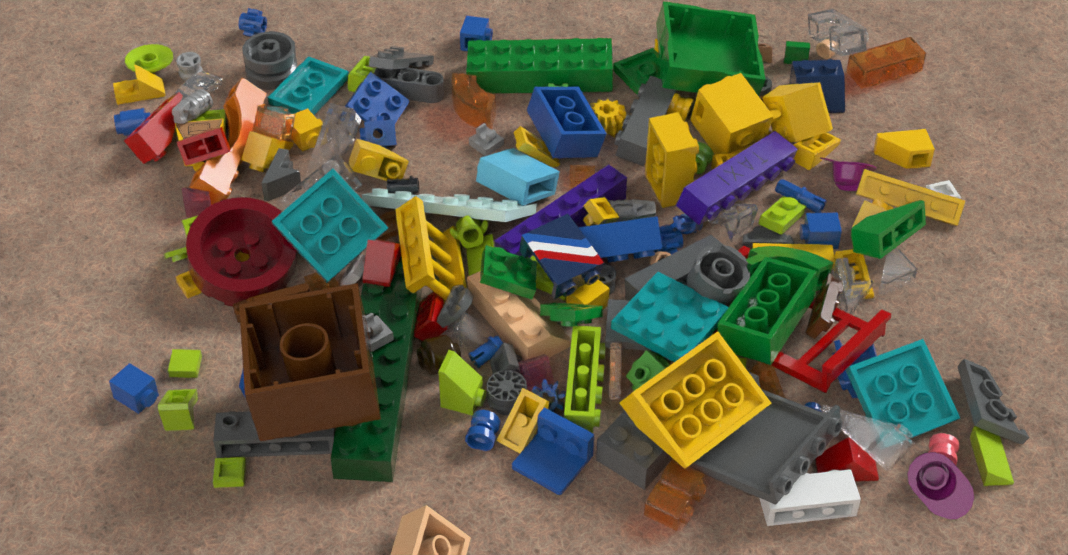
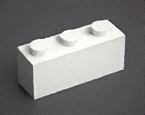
[759,470,861,526]

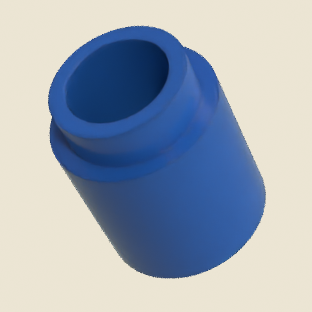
[114,108,151,136]

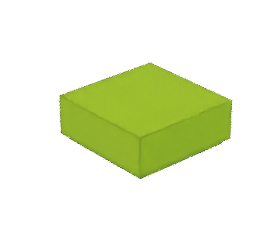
[168,349,202,378]
[213,457,246,488]

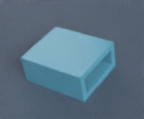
[476,148,560,206]

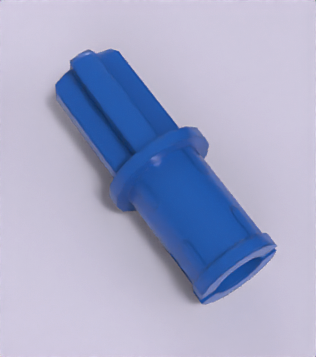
[775,179,827,213]
[671,214,703,234]

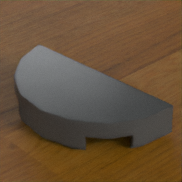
[741,226,794,249]
[437,285,474,328]

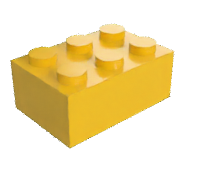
[645,112,699,208]

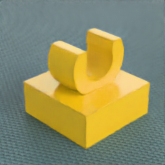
[583,197,620,226]

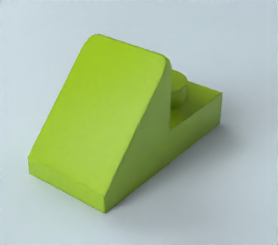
[158,389,198,431]

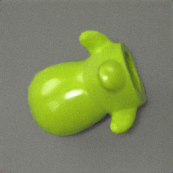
[450,215,488,248]

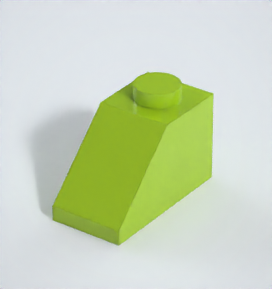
[438,350,486,416]

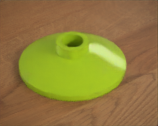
[125,44,173,73]

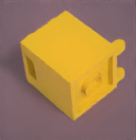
[690,73,781,154]

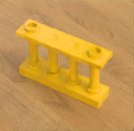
[395,196,467,304]

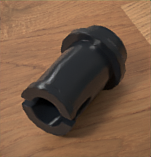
[387,175,420,195]

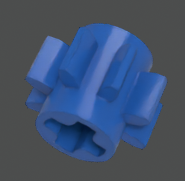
[238,8,267,37]
[655,225,683,255]
[532,379,566,412]

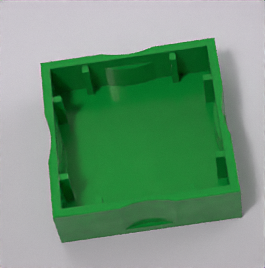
[656,1,766,96]

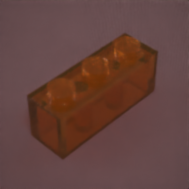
[846,37,926,89]

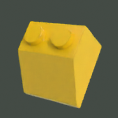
[763,82,833,142]

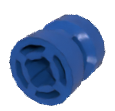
[465,410,501,451]

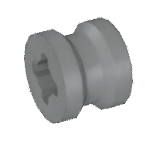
[176,52,203,81]

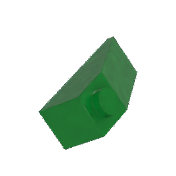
[851,200,926,259]

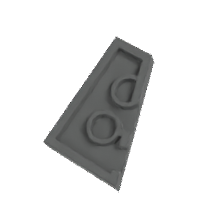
[369,46,434,70]
[957,359,1030,444]

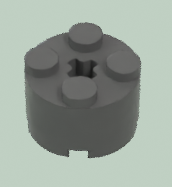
[686,245,750,307]

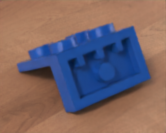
[337,72,409,135]
[512,407,594,495]

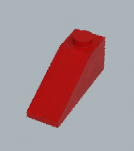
[124,92,183,164]

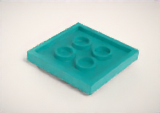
[272,168,388,283]
[611,272,729,362]
[845,339,960,450]

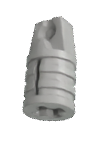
[172,89,213,124]
[608,199,656,222]

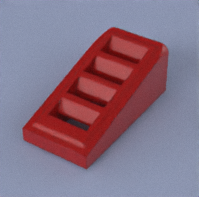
[414,292,448,341]

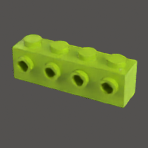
[564,326,606,433]

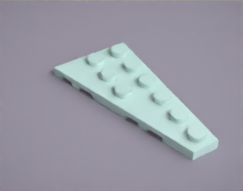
[362,188,537,222]

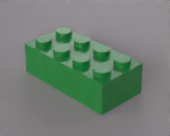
[718,257,817,365]

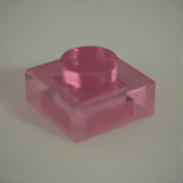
[518,354,554,391]

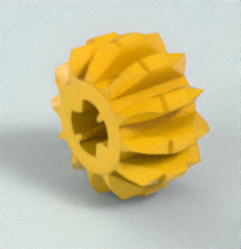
[590,99,626,138]

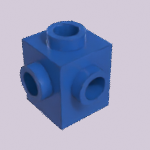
[360,116,397,149]

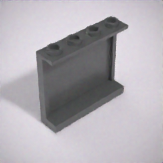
[688,372,843,505]

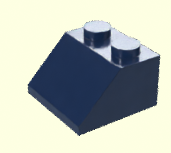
[789,59,845,113]

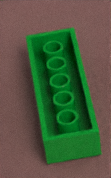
[466,38,613,94]

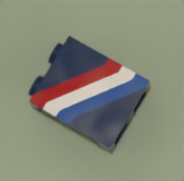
[519,214,604,300]

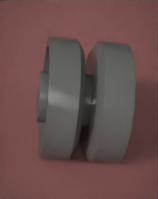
[242,31,298,90]

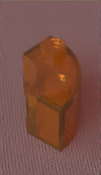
[451,73,496,130]

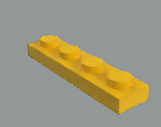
[855,169,965,226]

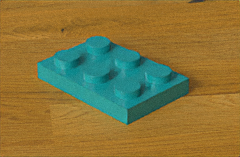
[267,56,349,115]

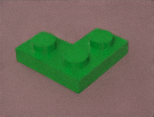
[540,302,603,326]

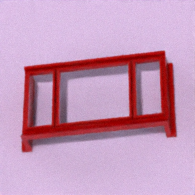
[712,246,892,393]

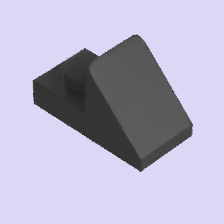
[261,148,302,201]

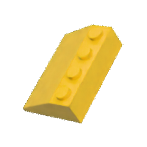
[620,332,771,468]

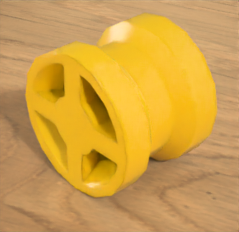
[666,93,693,122]

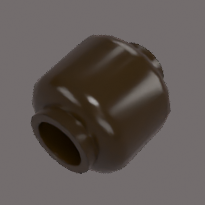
[417,335,461,375]

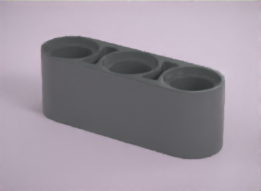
[374,68,444,103]

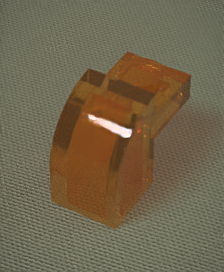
[252,104,296,139]

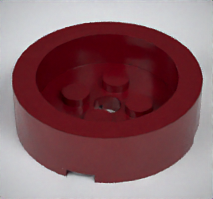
[186,197,297,307]

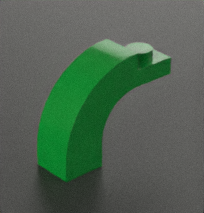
[746,246,834,291]

